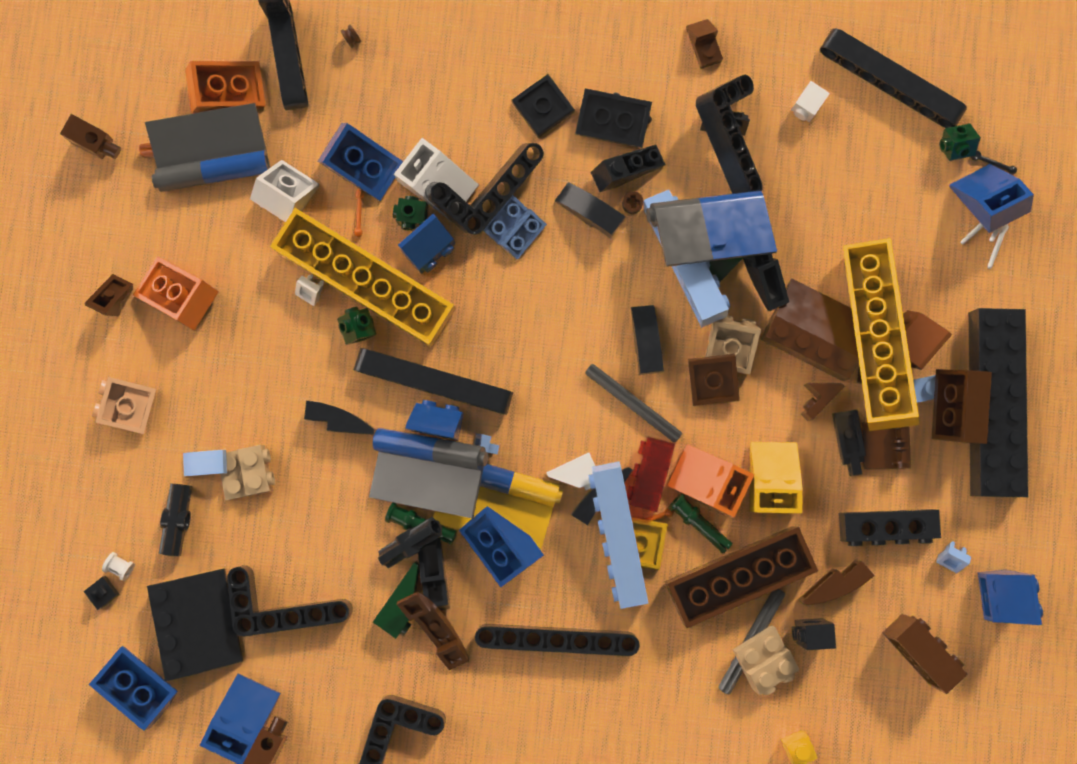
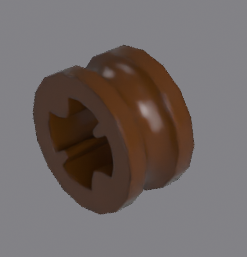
[341,25,361,48]
[622,191,644,214]

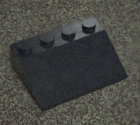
[147,568,243,681]

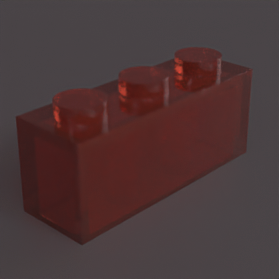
[626,436,675,512]

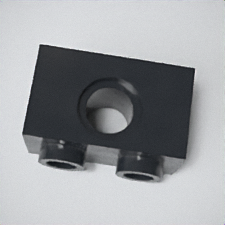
[792,618,836,650]

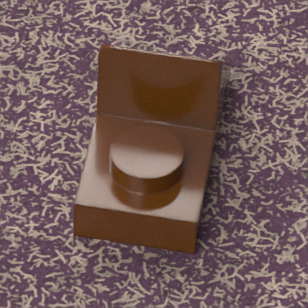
[686,19,723,69]
[85,274,133,316]
[801,383,845,421]

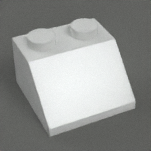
[250,160,319,222]

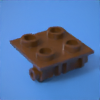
[862,422,911,469]

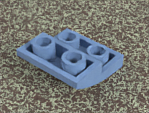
[483,195,547,259]

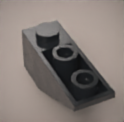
[590,145,666,192]

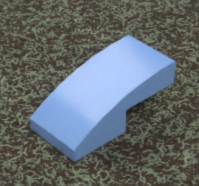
[183,450,227,476]

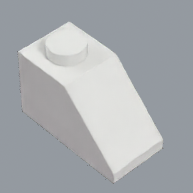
[546,453,595,490]

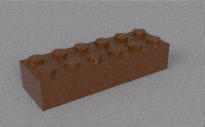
[664,526,818,628]

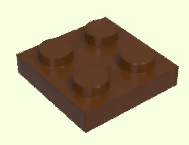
[688,354,740,406]

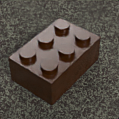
[931,369,992,444]
[882,614,968,694]

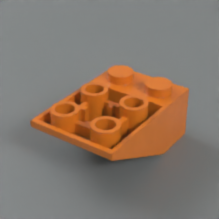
[667,444,755,518]

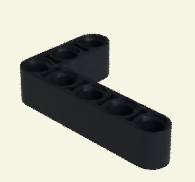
[258,0,309,111]
[696,74,763,194]
[425,143,544,235]
[227,565,353,636]
[359,695,446,764]

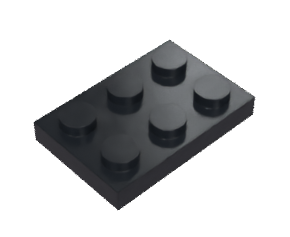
[575,88,652,149]

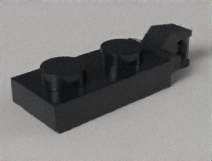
[832,410,866,476]

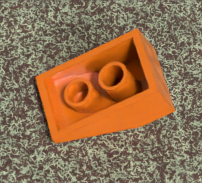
[185,61,266,114]
[133,256,219,330]

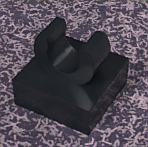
[83,576,120,610]

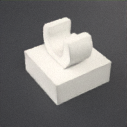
[295,274,324,306]

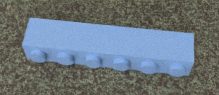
[643,190,730,328]
[588,461,649,609]

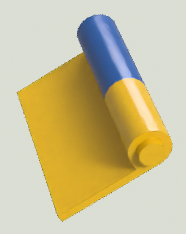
[433,464,563,550]

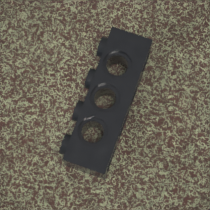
[839,509,941,546]

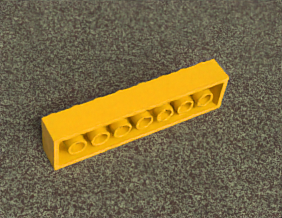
[270,208,456,348]
[843,238,919,431]

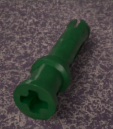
[668,493,732,554]
[385,502,457,545]

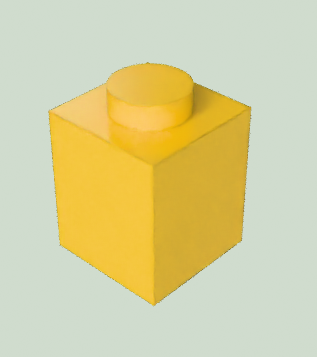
[780,730,818,764]

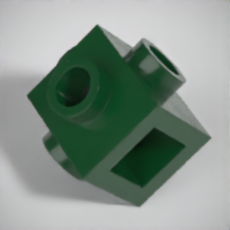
[939,124,981,161]
[393,196,429,231]
[337,307,376,345]

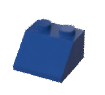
[398,214,455,274]

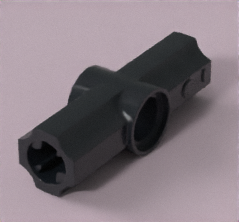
[159,483,192,556]
[378,517,443,568]

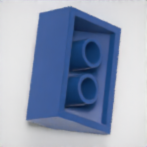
[88,646,178,731]

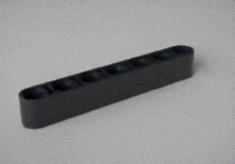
[820,28,967,128]
[353,348,513,415]
[475,624,640,656]

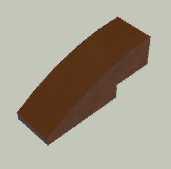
[798,560,875,605]

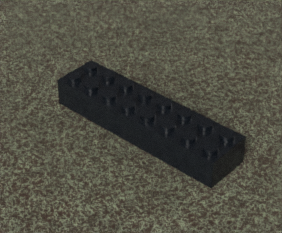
[968,308,1028,497]

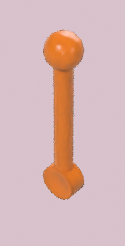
[354,189,364,237]
[645,508,674,521]

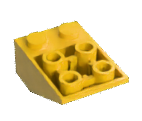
[749,442,803,514]

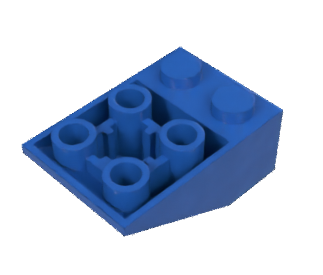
[949,164,1034,233]
[977,569,1043,625]
[199,673,281,764]

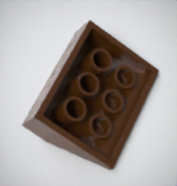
[760,278,859,381]

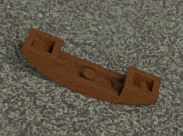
[397,592,469,670]

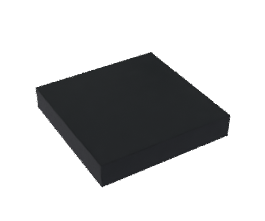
[511,74,575,138]

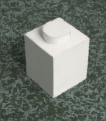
[791,81,830,122]

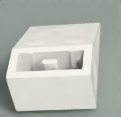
[394,138,479,221]

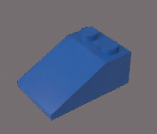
[317,123,403,201]
[405,400,464,440]
[459,506,544,588]

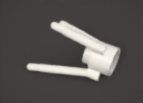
[960,223,1009,269]

